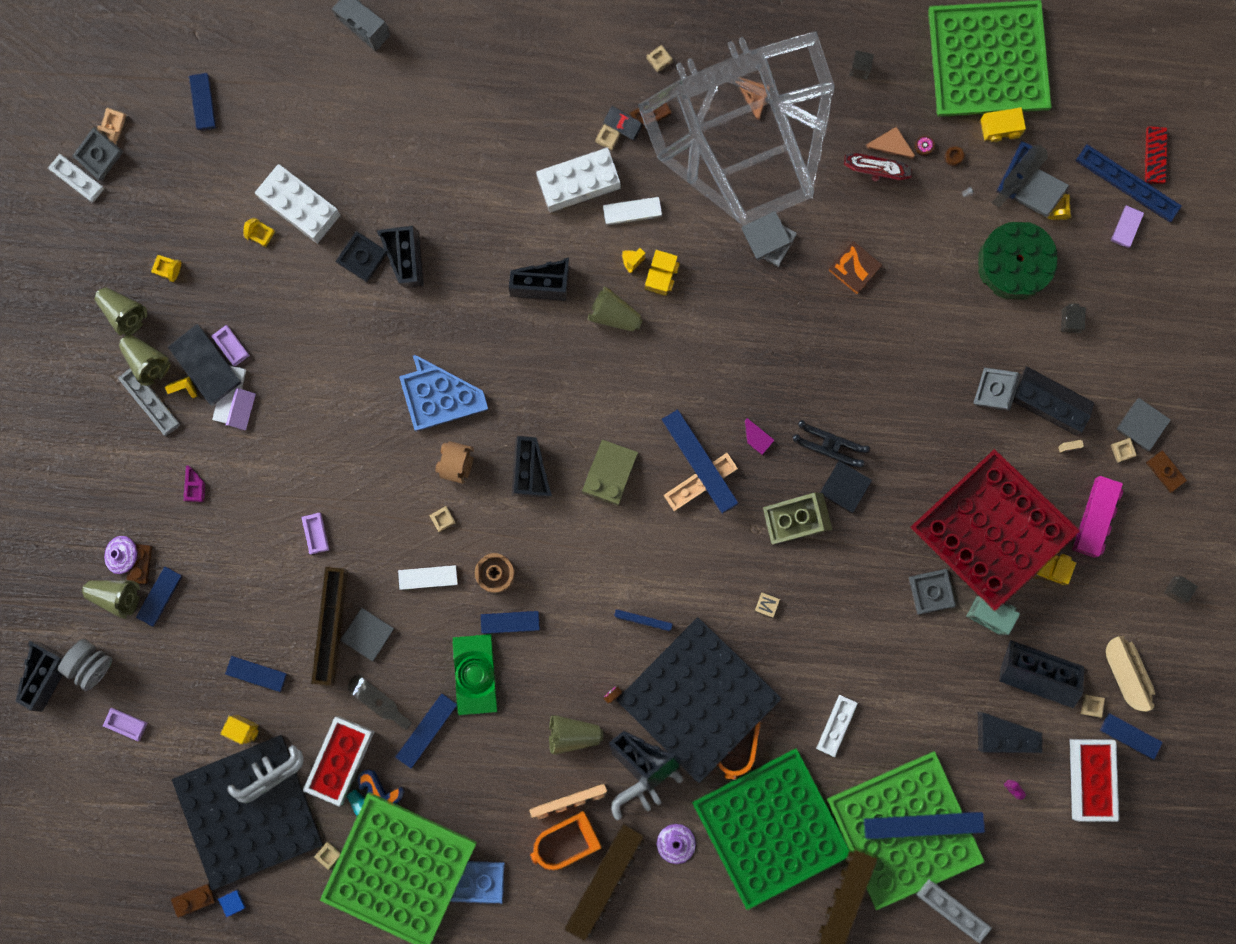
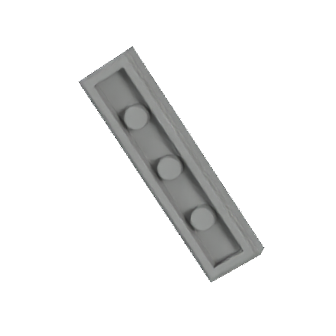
[118,368,181,436]
[917,879,992,944]

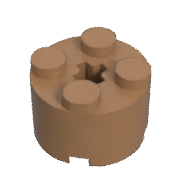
[436,441,474,484]
[475,553,515,593]

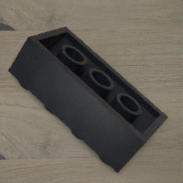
[1013,366,1094,436]
[999,640,1084,708]

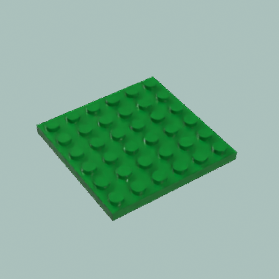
[692,748,849,910]

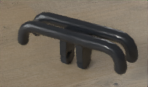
[793,420,871,467]

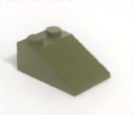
[582,440,638,506]
[763,493,832,545]

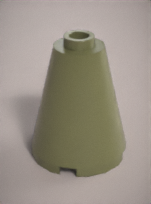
[588,286,643,332]
[95,287,147,336]
[119,335,170,386]
[82,580,140,619]
[549,715,603,755]

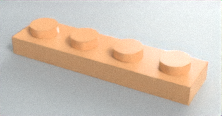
[663,453,738,512]
[530,783,607,819]

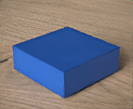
[219,890,246,917]

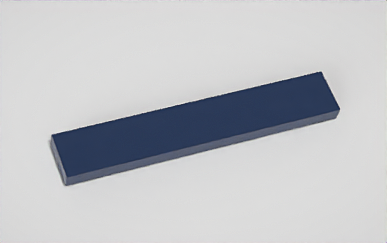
[1075,144,1182,223]
[662,409,739,514]
[863,812,985,839]

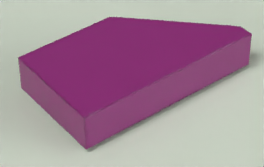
[745,418,774,455]
[183,466,205,502]
[1004,780,1027,800]

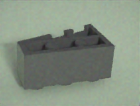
[332,0,390,51]

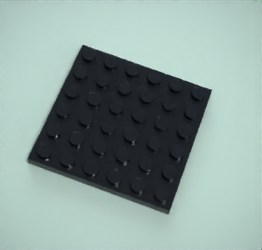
[616,617,782,784]
[171,735,324,890]

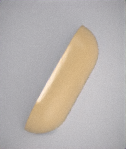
[1106,636,1155,711]

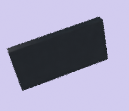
[168,324,242,406]

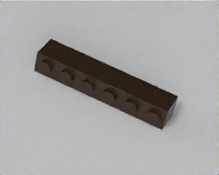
[311,567,348,686]
[564,822,645,942]
[814,846,878,944]

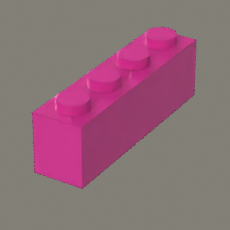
[1072,476,1123,558]

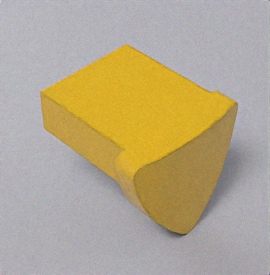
[1048,194,1071,220]
[243,218,275,247]
[622,248,645,273]
[151,255,181,282]
[165,377,198,398]

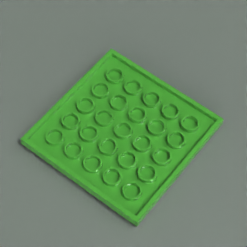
[928,0,1051,117]
[827,751,984,910]
[320,792,477,944]

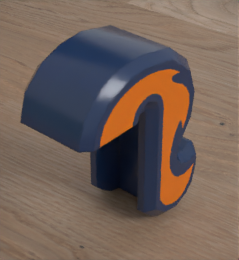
[357,770,405,804]

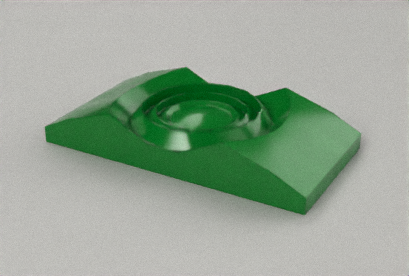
[453,634,498,715]

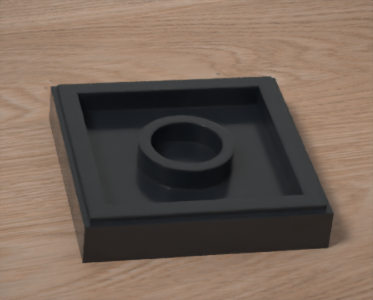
[335,231,387,283]
[820,461,872,513]

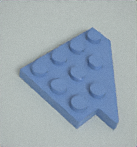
[399,355,489,432]

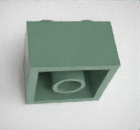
[966,596,1020,635]

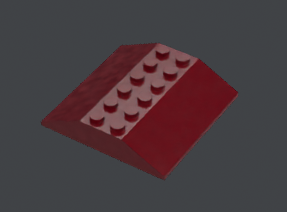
[910,449,1080,612]

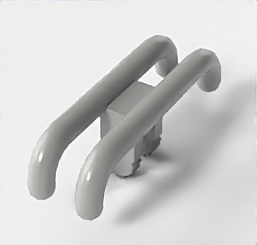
[228,745,304,803]
[611,770,683,820]

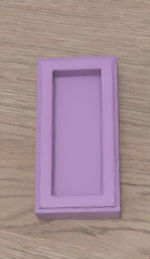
[1111,206,1144,248]
[212,325,250,367]
[226,388,256,430]
[302,513,329,555]
[103,708,148,741]

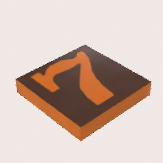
[829,241,882,294]

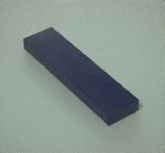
[396,693,457,768]

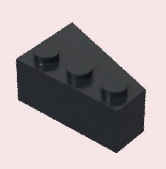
[376,225,424,288]
[509,257,570,301]
[512,436,552,498]
[15,640,64,712]
[978,712,1042,753]
[609,731,680,791]

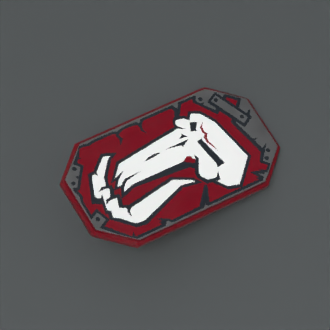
[844,153,912,181]

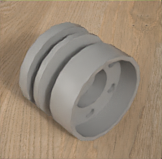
[58,639,112,691]

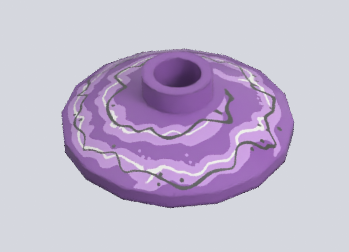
[104,536,137,574]
[657,824,696,864]

